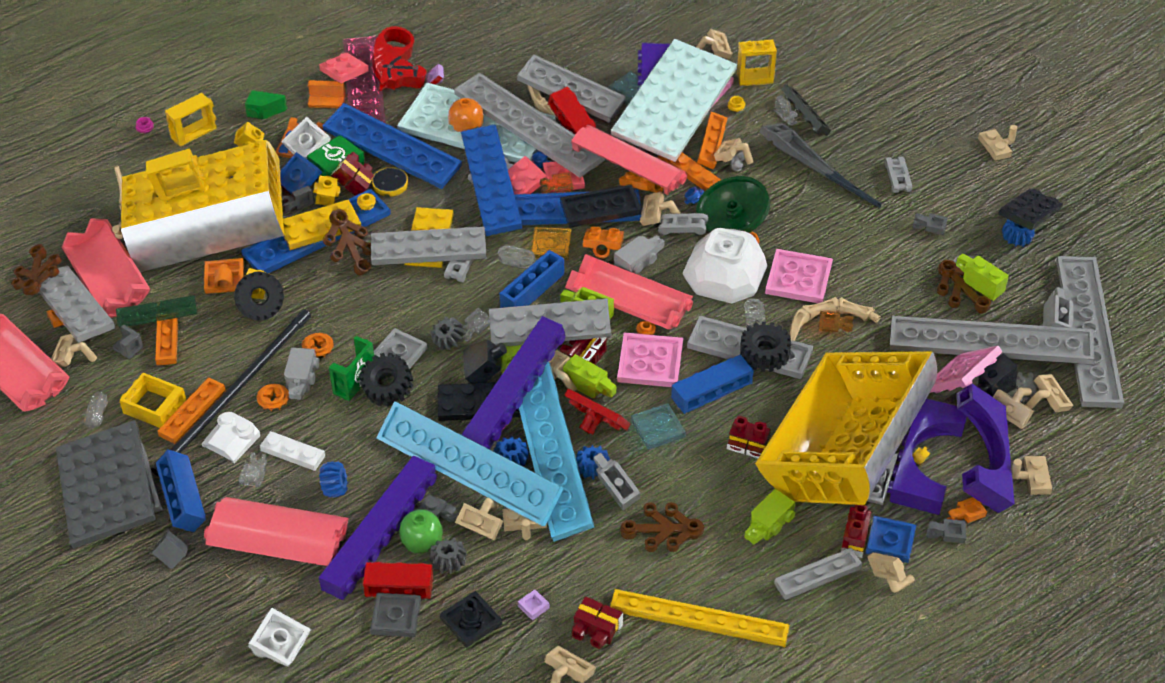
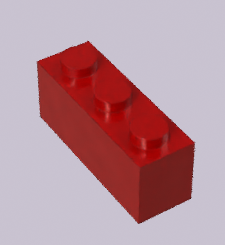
[547,86,597,135]
[363,562,433,599]

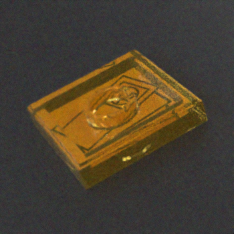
[531,227,571,260]

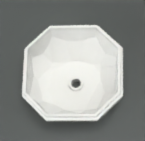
[683,228,767,304]

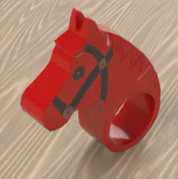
[372,26,426,91]

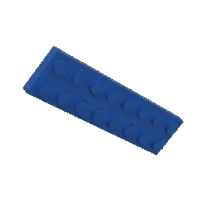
[323,103,462,189]
[461,124,523,236]
[241,189,391,274]
[515,190,642,225]

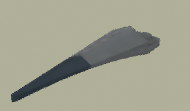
[759,123,882,208]

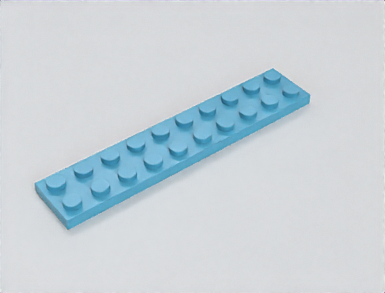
[519,361,594,542]
[376,401,564,527]

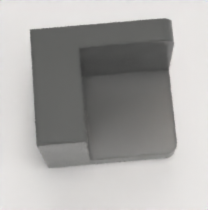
[112,325,143,359]
[152,531,188,569]

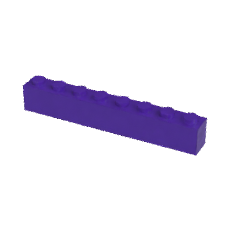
[462,316,566,450]
[319,455,437,600]

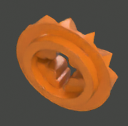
[302,333,334,358]
[257,384,289,411]

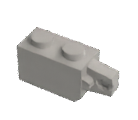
[614,235,664,274]
[1043,287,1073,328]
[284,348,319,400]
[594,452,640,511]

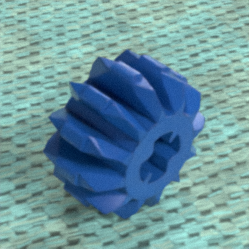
[1002,219,1035,247]
[493,436,529,466]
[576,444,610,480]
[319,461,348,498]

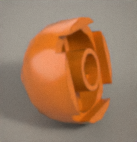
[448,98,484,132]

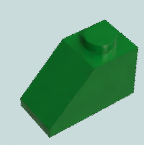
[245,90,287,120]

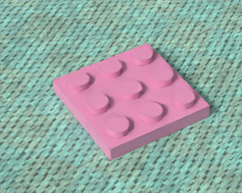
[765,249,833,303]
[617,333,683,387]
[930,346,1002,394]

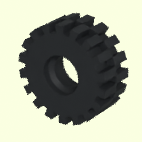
[234,271,284,321]
[740,322,791,372]
[359,353,413,407]

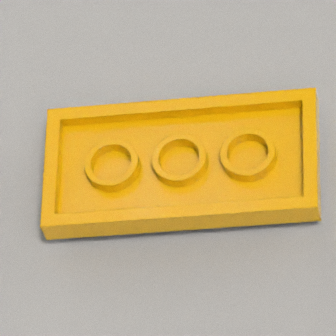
[283,199,361,250]
[404,207,453,268]

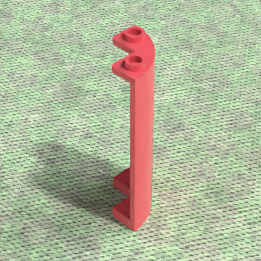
[571,125,687,195]
[62,218,150,318]
[565,254,693,329]
[0,314,70,411]
[204,497,348,566]

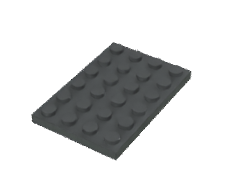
[56,420,156,549]

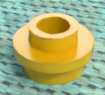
[728,96,745,112]
[357,193,376,210]
[912,447,930,466]

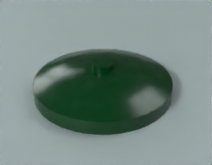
[696,176,770,234]

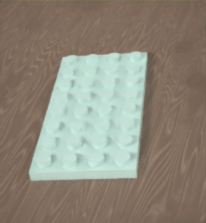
[611,39,737,162]
[397,83,556,163]

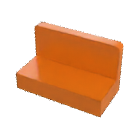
[308,80,345,108]

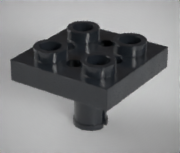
[439,591,502,648]

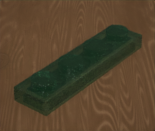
[116,295,198,328]

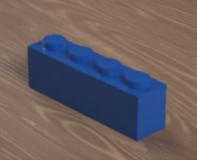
[499,250,564,308]
[671,355,754,414]
[156,450,206,532]

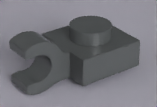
[282,186,314,211]
[912,213,948,235]
[418,495,457,522]
[926,519,966,544]

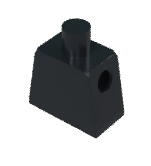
[463,339,507,383]
[977,353,1017,397]

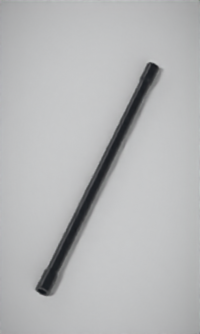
[151,309,311,476]

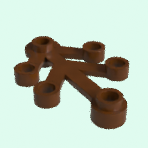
[323,209,371,275]
[11,244,62,296]
[937,259,991,314]
[620,502,704,552]

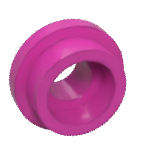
[135,117,154,133]

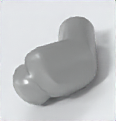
[730,151,745,171]

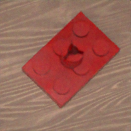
[564,388,631,435]

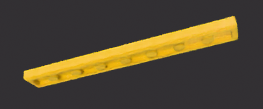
[610,589,790,647]

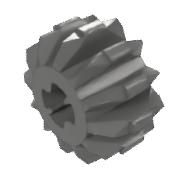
[430,316,465,351]
[429,537,467,575]

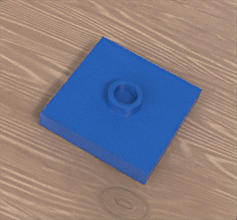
[280,152,322,194]
[865,516,916,563]

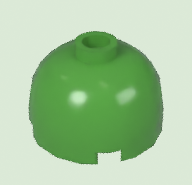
[399,509,443,553]

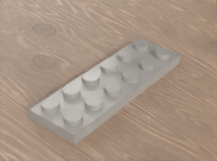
[517,55,626,123]
[371,227,486,265]
[38,265,115,343]
[489,299,611,346]
[687,316,813,379]

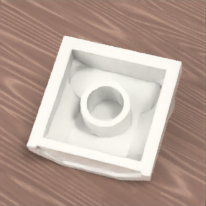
[281,117,331,159]
[202,412,260,463]
[248,608,311,667]

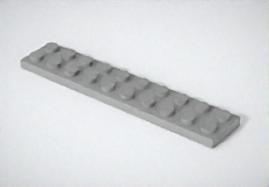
[454,73,605,178]
[1056,256,1124,408]
[890,316,1094,364]

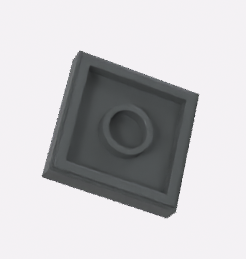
[370,593,421,637]

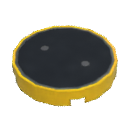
[372,167,408,197]

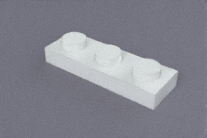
[260,431,325,471]

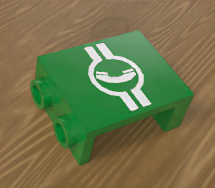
[307,135,365,176]
[329,336,374,401]

